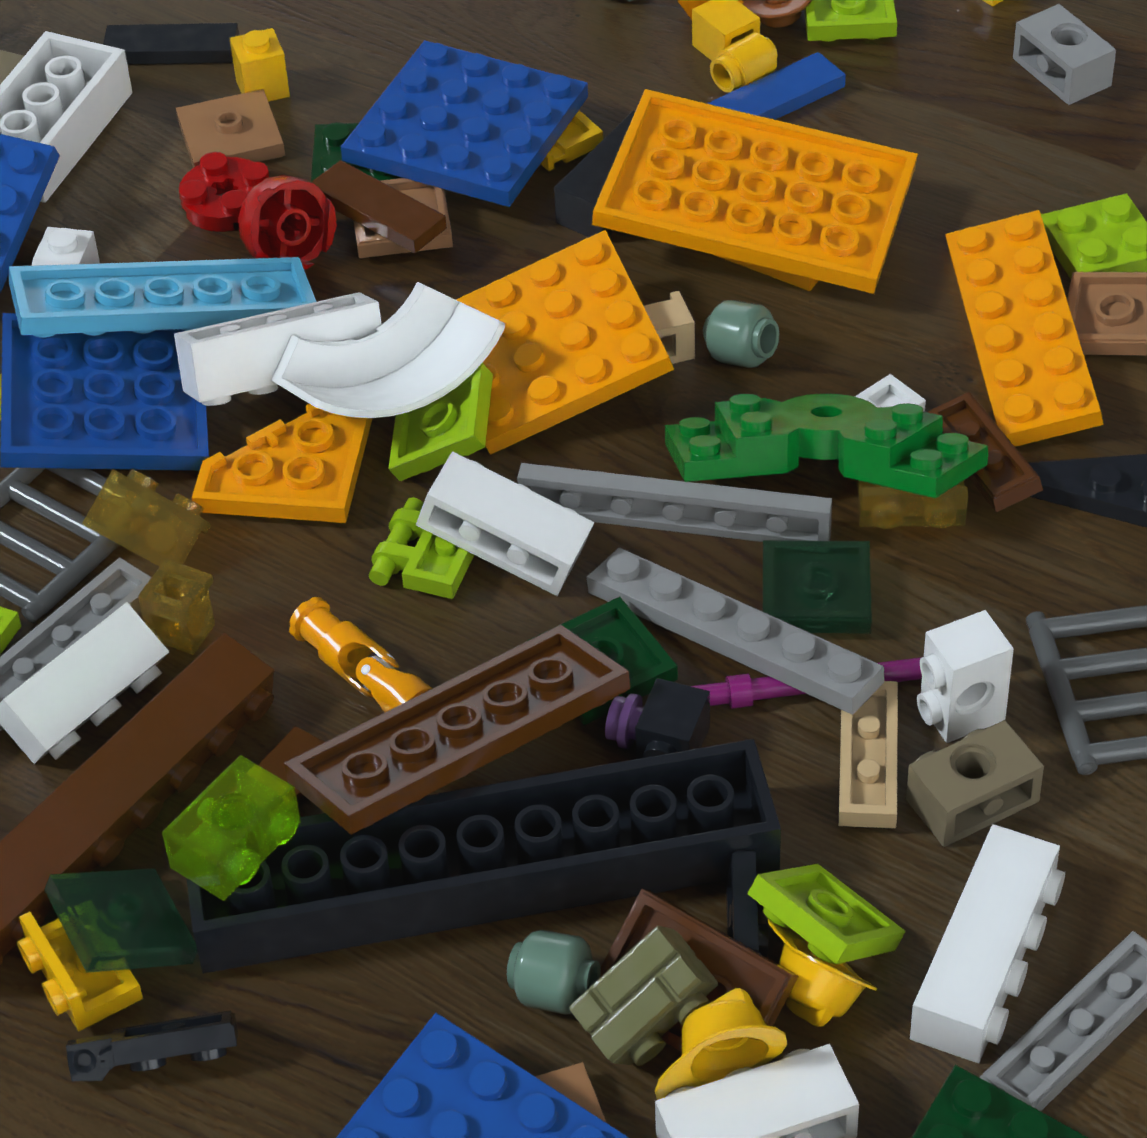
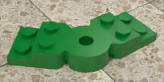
[665,394,988,498]

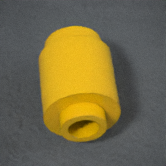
[710,32,778,93]

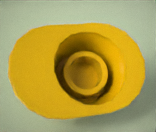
[768,919,877,1027]
[655,988,787,1100]

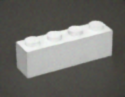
[174,292,381,406]
[910,824,1065,1064]

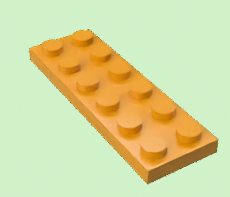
[945,210,1103,447]

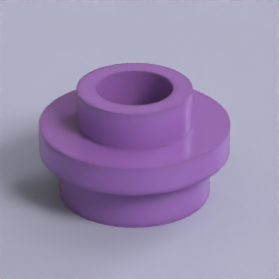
[605,693,643,750]

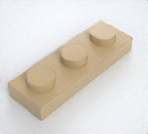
[838,681,898,828]

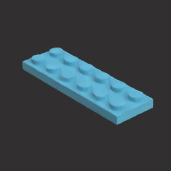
[9,257,316,338]

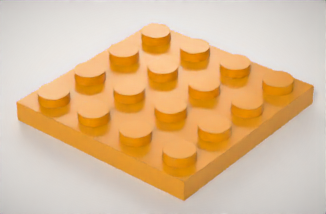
[456,230,674,455]

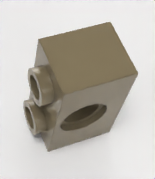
[906,720,1044,847]

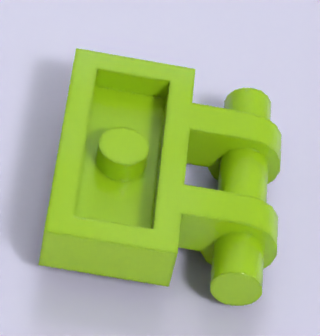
[369,497,474,599]

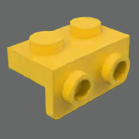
[17,904,143,1032]

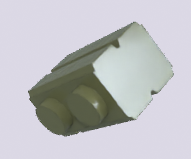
[569,925,718,1066]

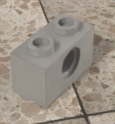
[1013,4,1116,105]

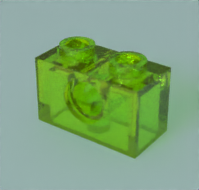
[162,755,301,901]

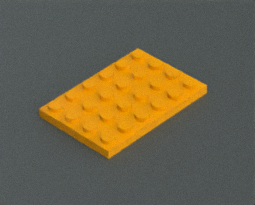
[592,89,918,294]

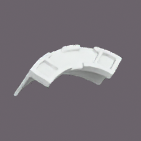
[271,282,505,418]

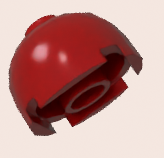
[238,175,337,270]

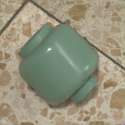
[703,300,780,368]
[507,930,601,1014]

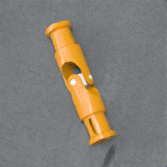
[289,597,433,712]

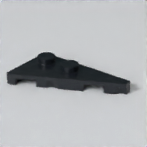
[1028,454,1147,528]

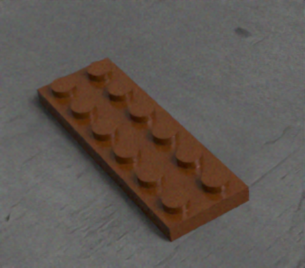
[284,625,630,835]

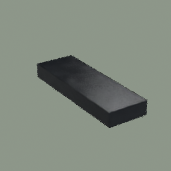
[103,23,239,65]

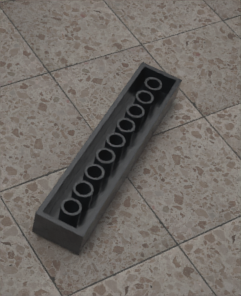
[181,739,781,974]

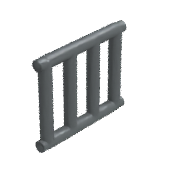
[0,468,161,623]
[1026,605,1147,775]

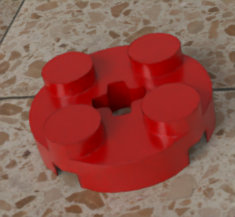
[178,152,269,232]

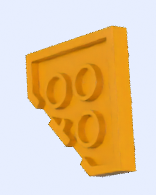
[191,404,372,523]

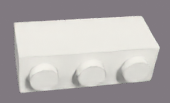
[416,451,594,596]
[0,602,169,764]
[655,1044,859,1138]

